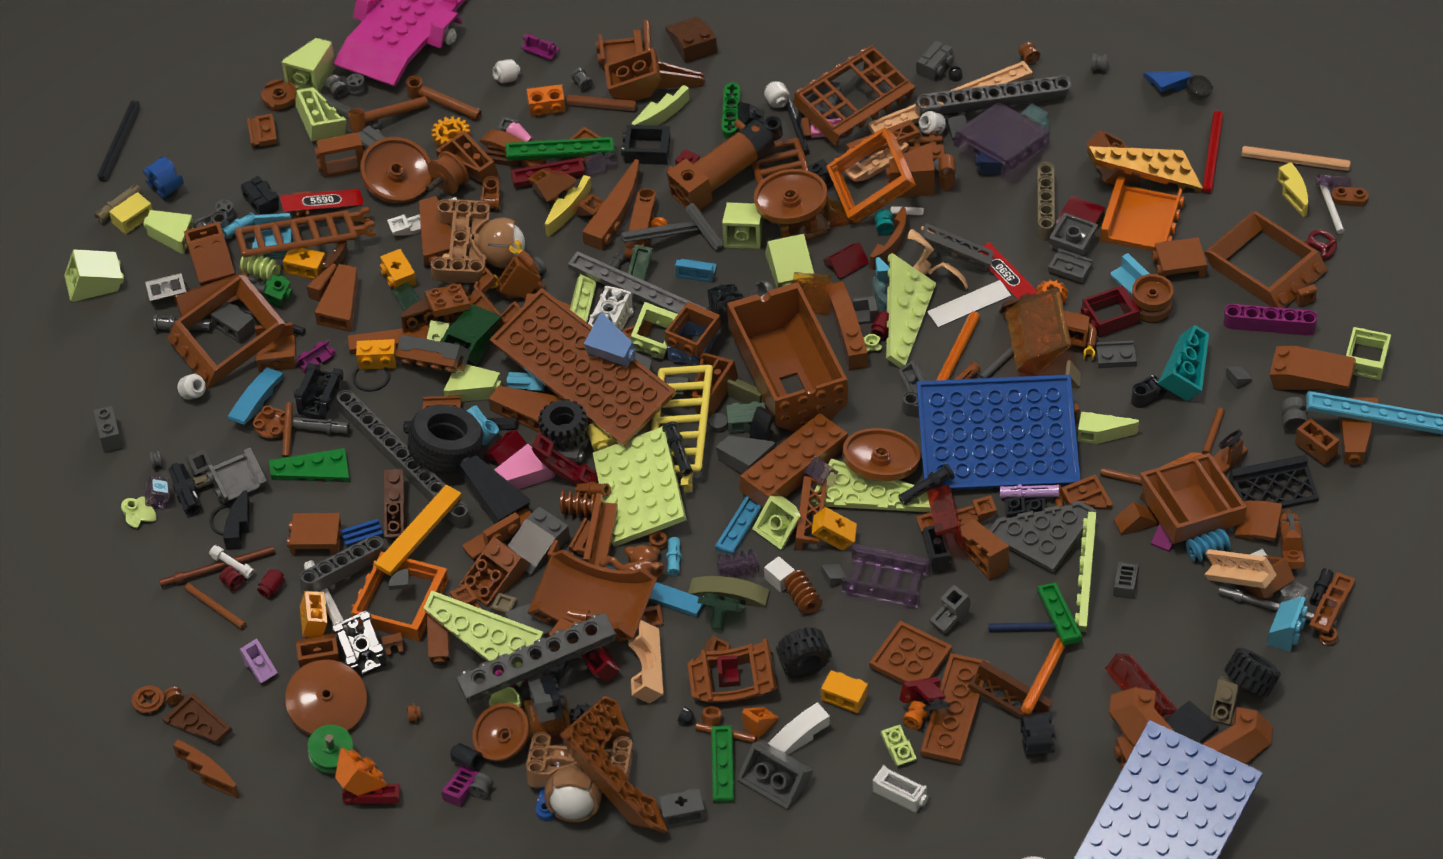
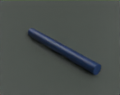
[988,622,1055,631]

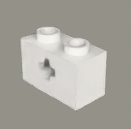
[145,273,186,301]

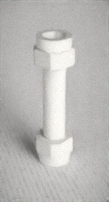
[209,545,254,579]

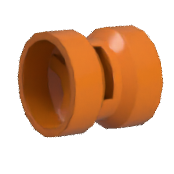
[902,701,929,730]

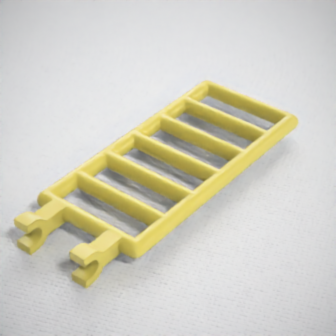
[651,365,713,493]

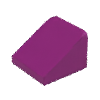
[1151,524,1173,552]

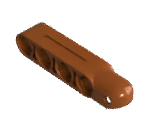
[624,189,656,259]

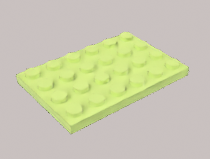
[593,427,687,547]

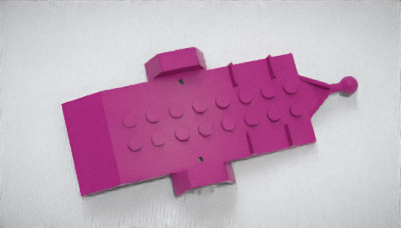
[333,0,466,86]

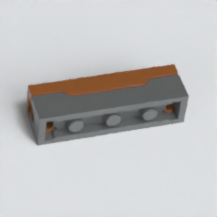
[395,335,470,373]

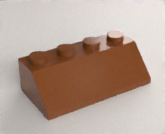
[172,273,248,317]

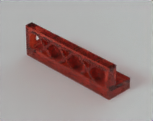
[1105,653,1178,718]

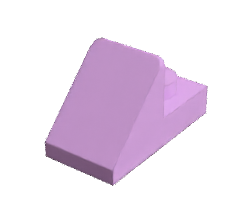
[239,639,278,684]

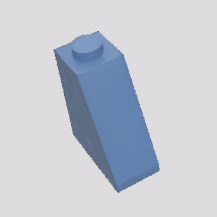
[584,313,636,367]

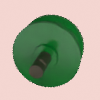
[308,725,354,774]

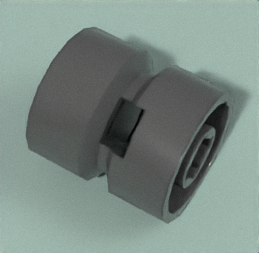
[1281,397,1308,433]

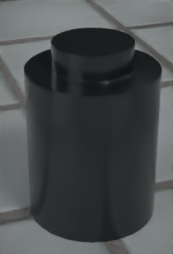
[450,743,483,771]

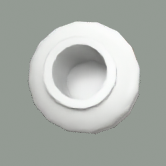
[493,59,520,83]
[764,82,790,108]
[919,111,946,136]
[177,374,206,400]

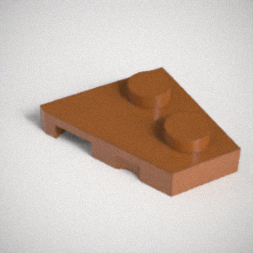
[1060,474,1113,509]

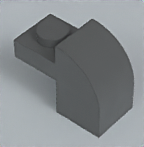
[930,585,971,634]

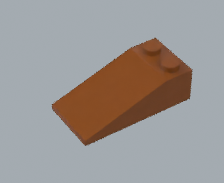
[1269,346,1356,390]

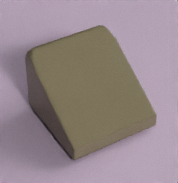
[1065,360,1081,388]

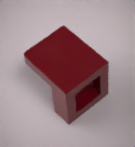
[717,655,739,687]

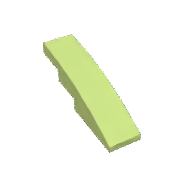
[631,85,690,126]

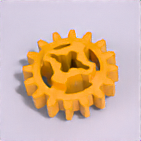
[431,116,471,146]

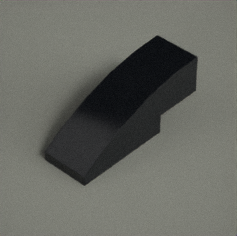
[223,490,250,550]

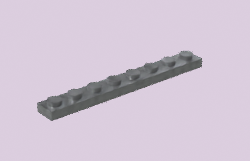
[568,251,706,314]

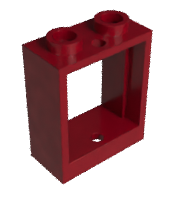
[1080,285,1140,337]

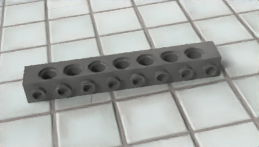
[457,613,616,705]

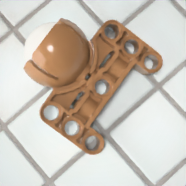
[431,199,525,283]
[526,732,633,822]

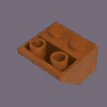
[528,169,577,202]
[296,633,340,668]

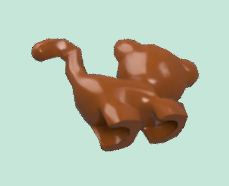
[599,545,664,580]

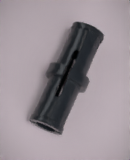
[1309,568,1334,607]

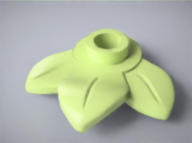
[121,497,157,529]

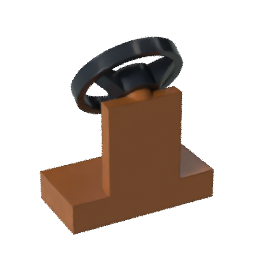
[1213,429,1248,475]

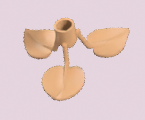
[908,226,968,289]

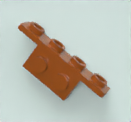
[462,508,532,559]

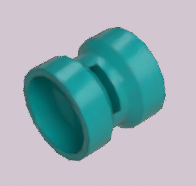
[874,209,894,235]

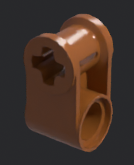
[481,176,501,210]

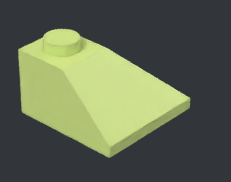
[752,496,801,550]

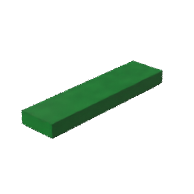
[1037,582,1082,646]
[711,726,734,803]

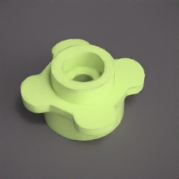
[863,334,882,352]

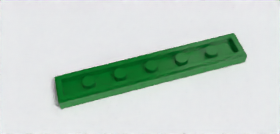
[505,137,614,161]

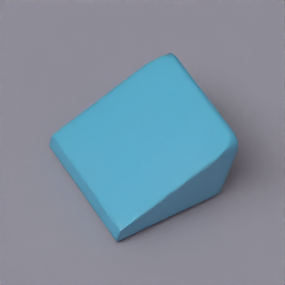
[876,257,890,284]

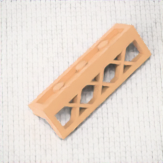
[1204,549,1277,588]

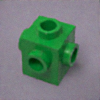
[264,274,292,307]

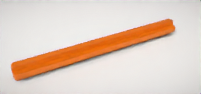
[936,311,980,380]
[1021,638,1065,715]

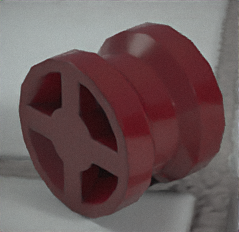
[219,566,245,591]

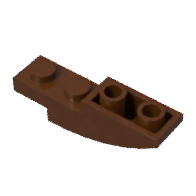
[400,288,469,332]
[384,469,405,539]

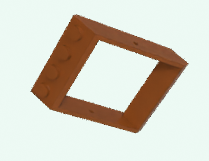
[1204,211,1328,308]
[167,275,285,388]

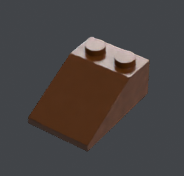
[665,17,717,63]

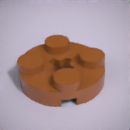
[261,79,296,112]

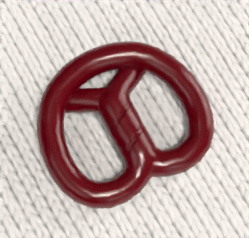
[1304,230,1337,260]

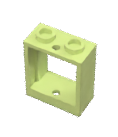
[630,302,678,359]
[1346,327,1391,381]

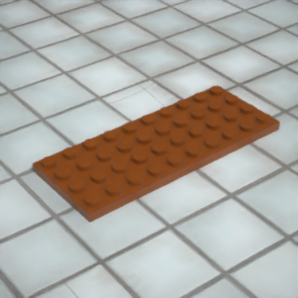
[489,288,677,447]

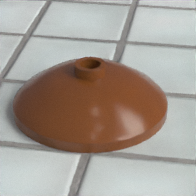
[472,702,530,761]

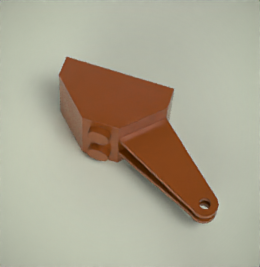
[604,48,705,101]

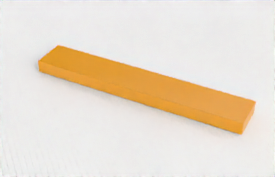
[375,485,462,576]

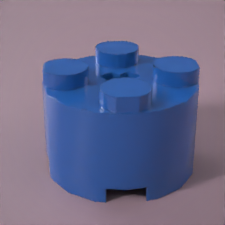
[142,156,184,199]

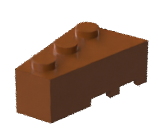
[435,130,499,184]
[692,352,738,416]
[955,519,1009,580]

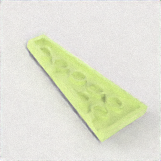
[886,253,936,368]
[1075,512,1096,632]
[424,590,543,687]

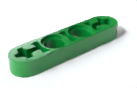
[722,82,740,139]

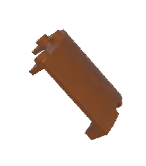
[527,550,657,641]

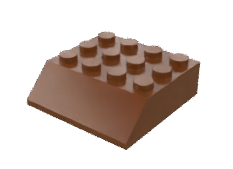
[1140,453,1247,544]

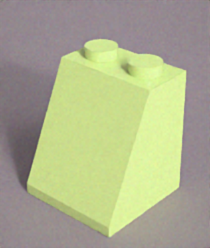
[282,38,336,93]
[722,203,764,249]
[765,234,814,288]
[64,250,124,302]

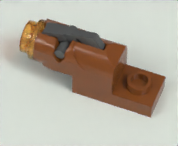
[1279,510,1305,569]

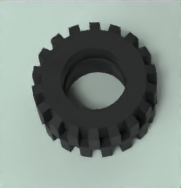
[538,399,589,451]
[776,627,832,678]
[1224,648,1281,697]

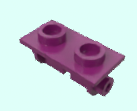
[521,33,560,60]
[296,340,335,373]

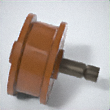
[426,151,469,194]

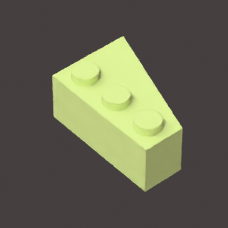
[296,88,346,141]

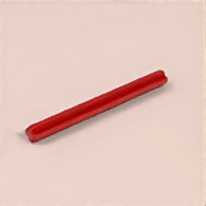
[1202,110,1223,193]

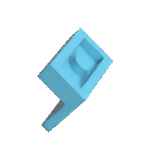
[1110,253,1150,296]

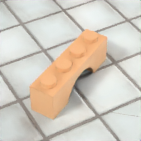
[628,620,663,704]

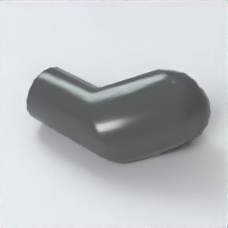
[248,275,265,294]

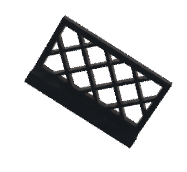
[1229,454,1319,508]

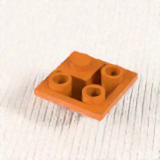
[335,747,387,796]

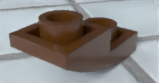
[322,241,348,271]

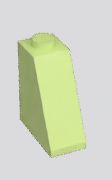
[144,210,194,254]
[444,364,503,402]

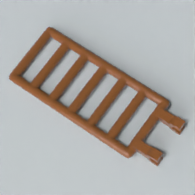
[751,138,822,238]
[235,207,376,257]

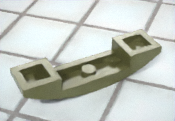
[688,576,769,608]

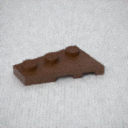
[162,692,233,744]

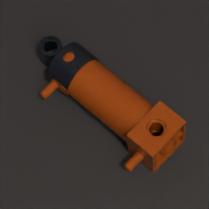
[666,116,783,211]

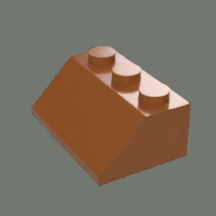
[1086,130,1143,186]

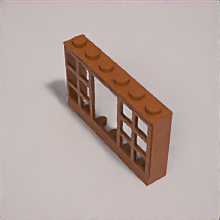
[792,45,916,146]

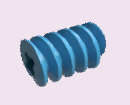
[1186,529,1231,562]

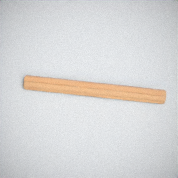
[1242,146,1351,171]

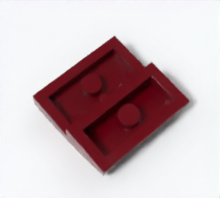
[1056,196,1106,225]

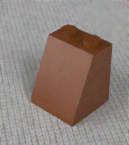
[886,144,935,197]

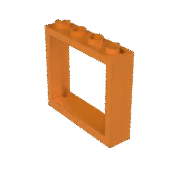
[826,127,916,224]
[350,551,449,641]

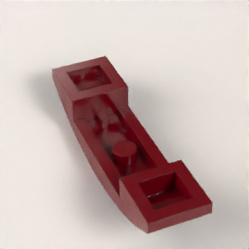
[532,433,598,485]

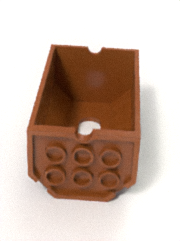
[727,282,848,432]

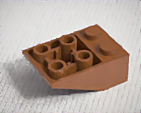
[184,222,235,284]
[459,537,531,606]

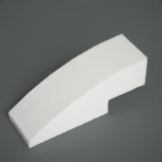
[768,702,830,755]

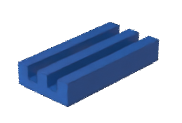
[341,519,384,548]

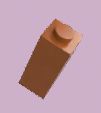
[427,614,451,664]

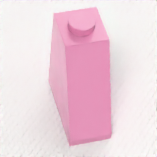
[494,444,555,489]

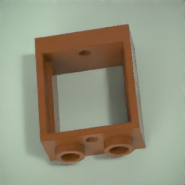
[314,132,364,178]
[665,302,721,358]

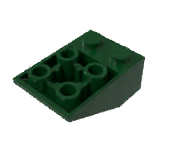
[441,304,502,366]

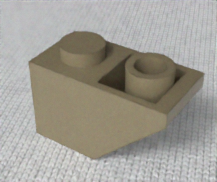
[1210,676,1240,724]

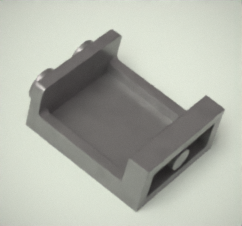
[206,448,267,505]

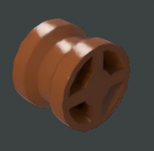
[1018,42,1040,65]

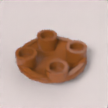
[253,405,285,438]

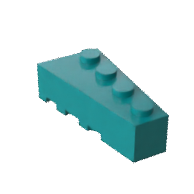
[1158,325,1209,401]

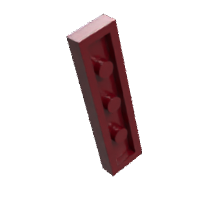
[511,158,585,188]

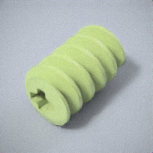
[239,255,281,281]

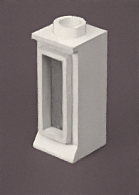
[873,765,928,813]

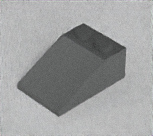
[508,506,570,577]

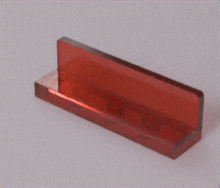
[927,484,964,544]

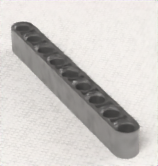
[915,76,1071,117]

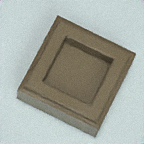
[491,593,517,616]

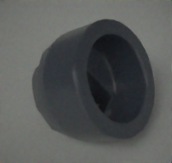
[948,66,962,82]
[677,707,694,725]

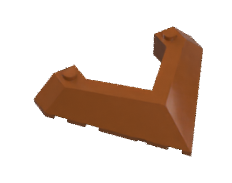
[1109,687,1273,764]
[560,696,668,833]

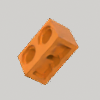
[527,84,566,116]

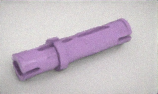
[1000,484,1060,499]

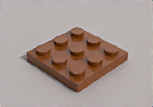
[869,621,952,684]

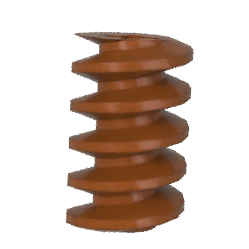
[560,490,595,518]
[784,570,822,615]

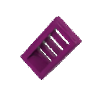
[441,766,479,807]

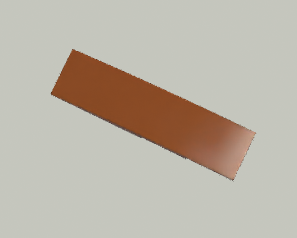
[1309,572,1356,634]
[173,739,239,798]

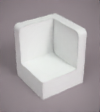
[764,557,795,593]

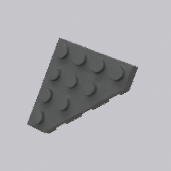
[989,501,1097,573]

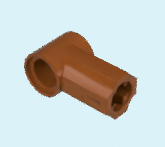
[939,154,955,191]

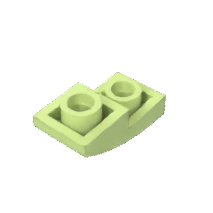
[880,725,917,767]

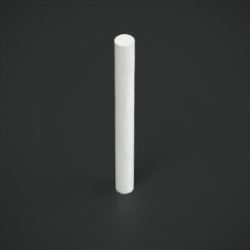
[1317,176,1344,234]

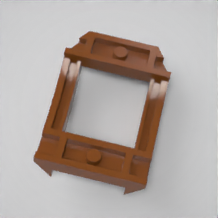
[687,638,778,702]

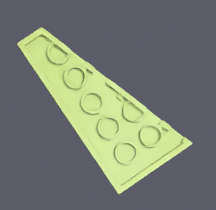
[809,459,939,512]

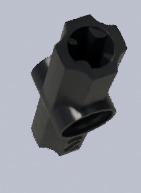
[168,462,201,516]

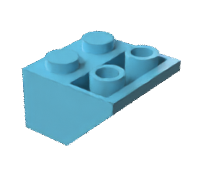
[1267,597,1308,652]

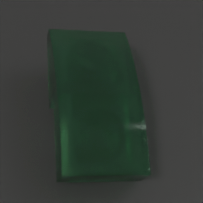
[391,282,420,311]

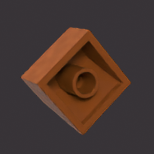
[1243,555,1295,599]

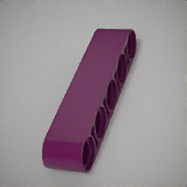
[1223,304,1318,335]

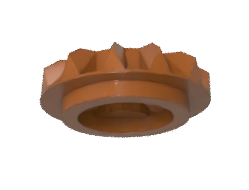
[132,685,165,715]

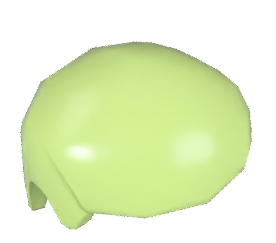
[489,687,522,708]

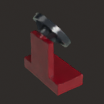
[899,677,951,711]

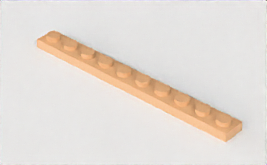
[868,61,1033,134]

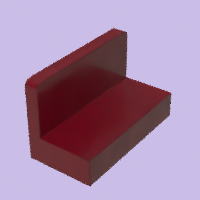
[823,243,869,278]
[483,430,527,466]

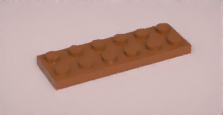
[920,653,990,764]

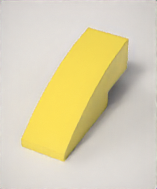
[1277,162,1308,217]

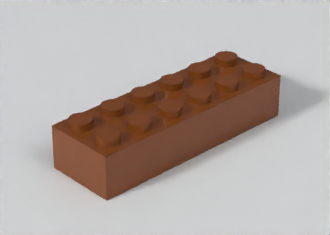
[740,413,848,508]

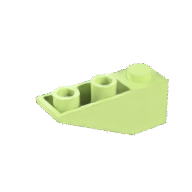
[1077,412,1139,444]

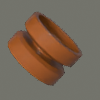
[1132,274,1173,322]

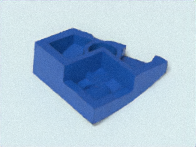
[1143,71,1192,92]

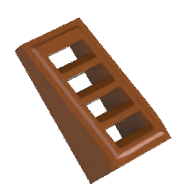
[307,264,337,302]

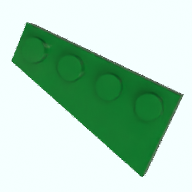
[269,448,350,482]

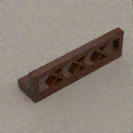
[968,660,1053,719]

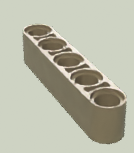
[1037,162,1055,241]

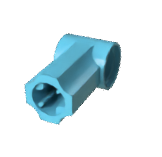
[507,372,545,392]
[466,405,499,445]

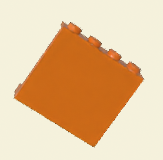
[1100,176,1185,251]

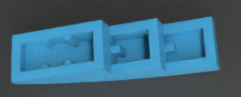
[228,368,283,425]

